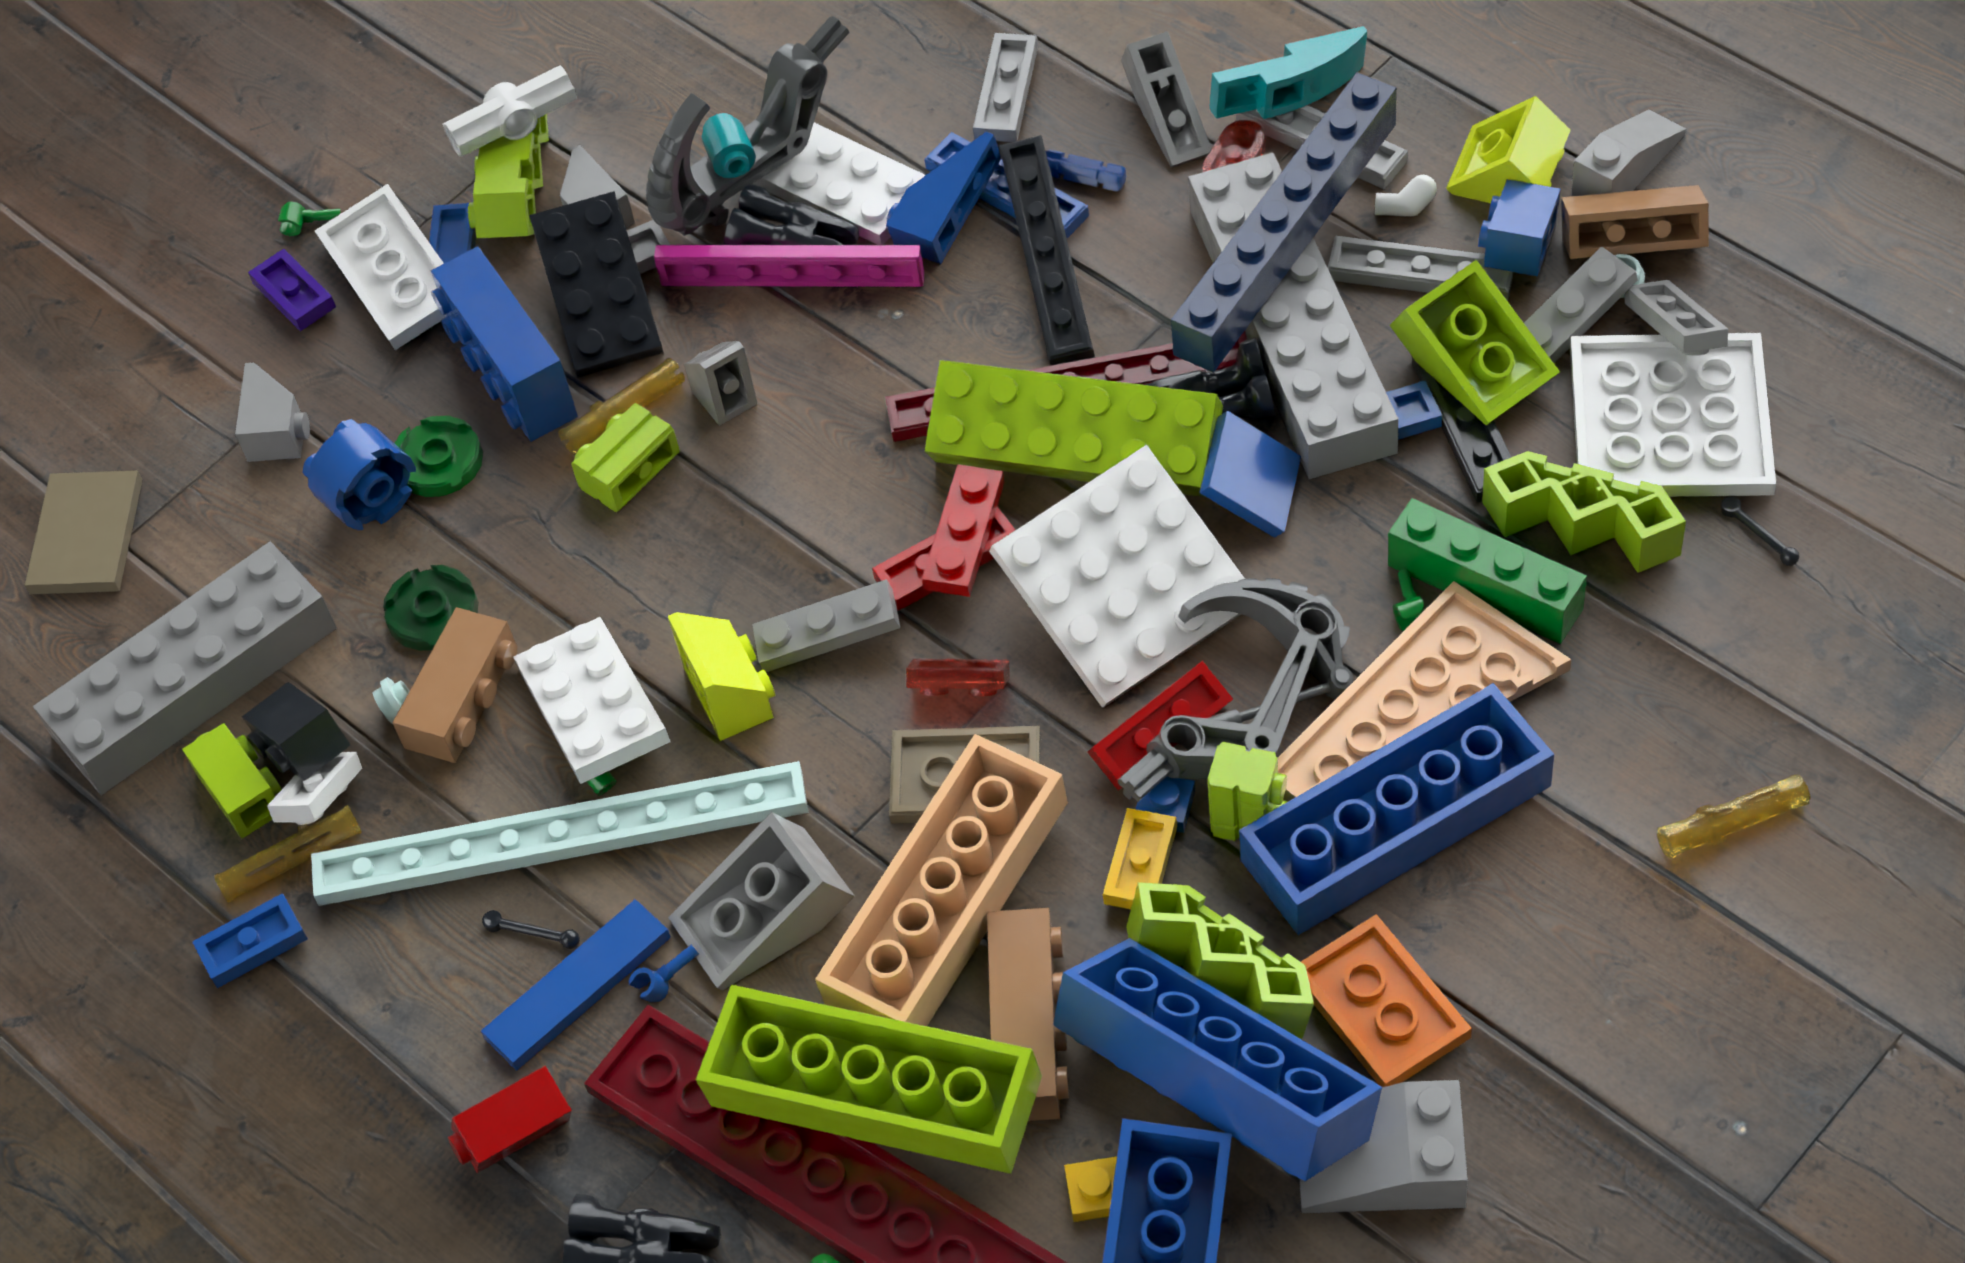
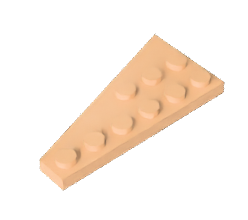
[1278,581,1572,801]

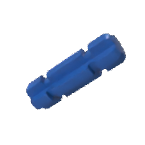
[1046,149,1126,192]

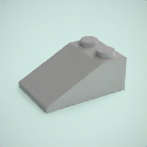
[668,812,855,990]
[1300,1080,1468,1213]

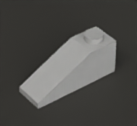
[1121,31,1213,168]
[1571,110,1686,196]

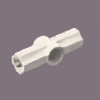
[443,65,577,157]

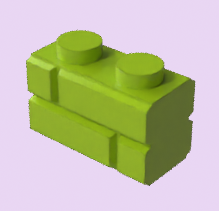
[571,403,680,513]
[1207,742,1287,841]

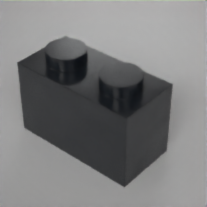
[242,682,351,781]

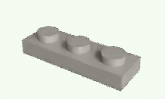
[973,33,1038,142]
[1524,246,1638,363]
[1625,280,1728,356]
[752,579,900,672]

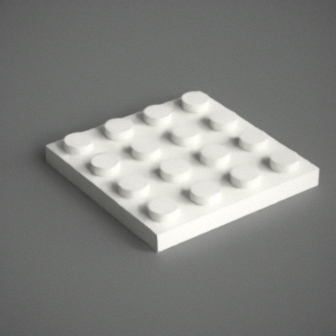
[1570,333,1776,497]
[989,445,1245,708]

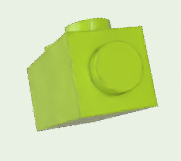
[182,723,282,839]

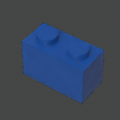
[1478,179,1561,276]

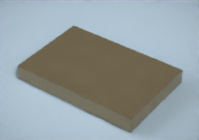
[25,470,143,594]
[889,726,1041,824]

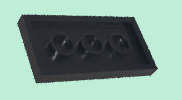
[529,191,664,378]

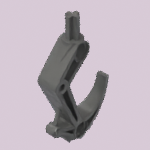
[646,16,850,236]
[1118,578,1353,802]

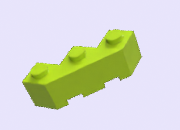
[468,114,549,239]
[1482,451,1686,573]
[1126,882,1314,1040]

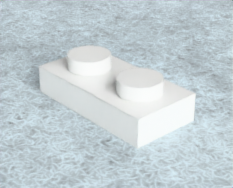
[267,752,362,825]

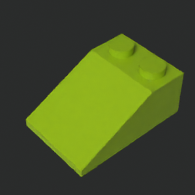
[1389,260,1560,425]

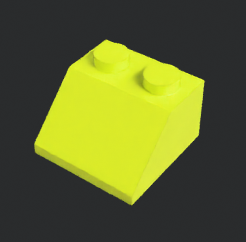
[1446,96,1570,203]
[668,612,776,741]

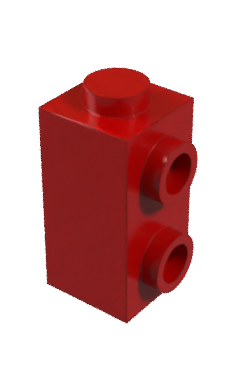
[447,1065,572,1173]

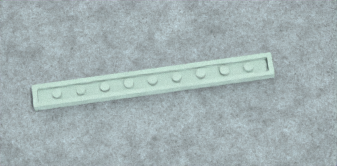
[311,761,809,906]

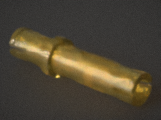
[558,358,685,455]
[1656,774,1810,858]
[214,805,363,903]

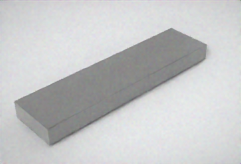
[1236,105,1408,189]
[1328,236,1514,301]

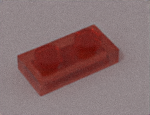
[906,659,1010,696]

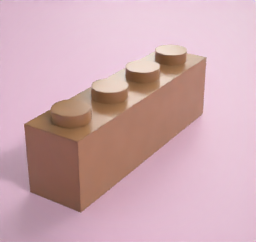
[987,908,1069,1121]

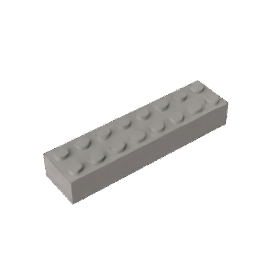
[1188,153,1398,479]

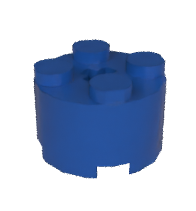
[302,419,416,531]

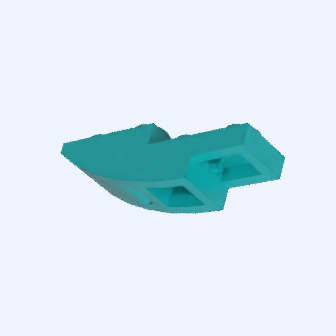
[1209,26,1368,120]

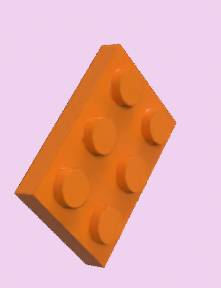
[1301,914,1472,1088]

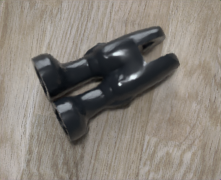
[724,184,859,245]
[1146,338,1276,419]
[562,1194,721,1263]

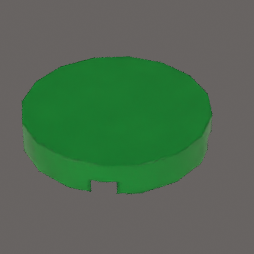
[395,415,483,497]

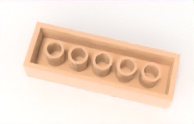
[815,734,1068,1026]

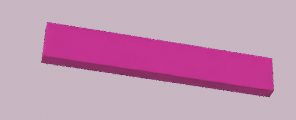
[654,245,925,287]

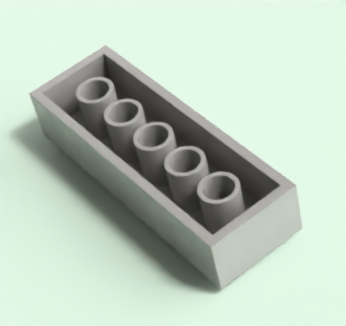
[33,541,337,796]

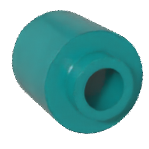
[702,113,756,178]

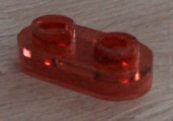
[1203,120,1266,172]

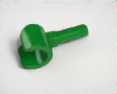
[278,201,341,236]
[1393,569,1424,632]

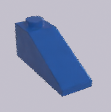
[886,132,1002,264]

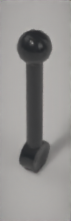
[1721,496,1800,566]
[482,910,580,949]

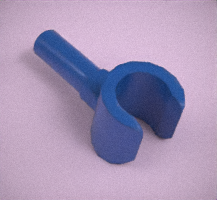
[629,944,699,1002]

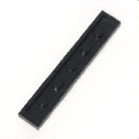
[999,135,1095,366]

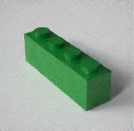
[1388,498,1587,644]

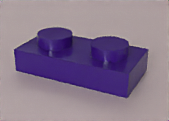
[248,249,336,331]

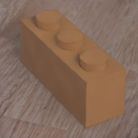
[1561,185,1709,259]
[392,607,517,763]

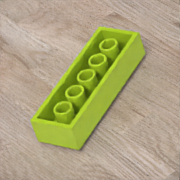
[925,360,1223,497]
[696,985,1042,1174]

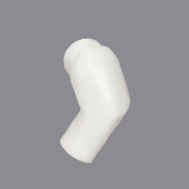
[1375,174,1437,216]

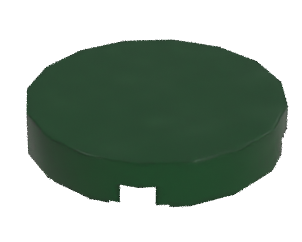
[383,565,479,651]

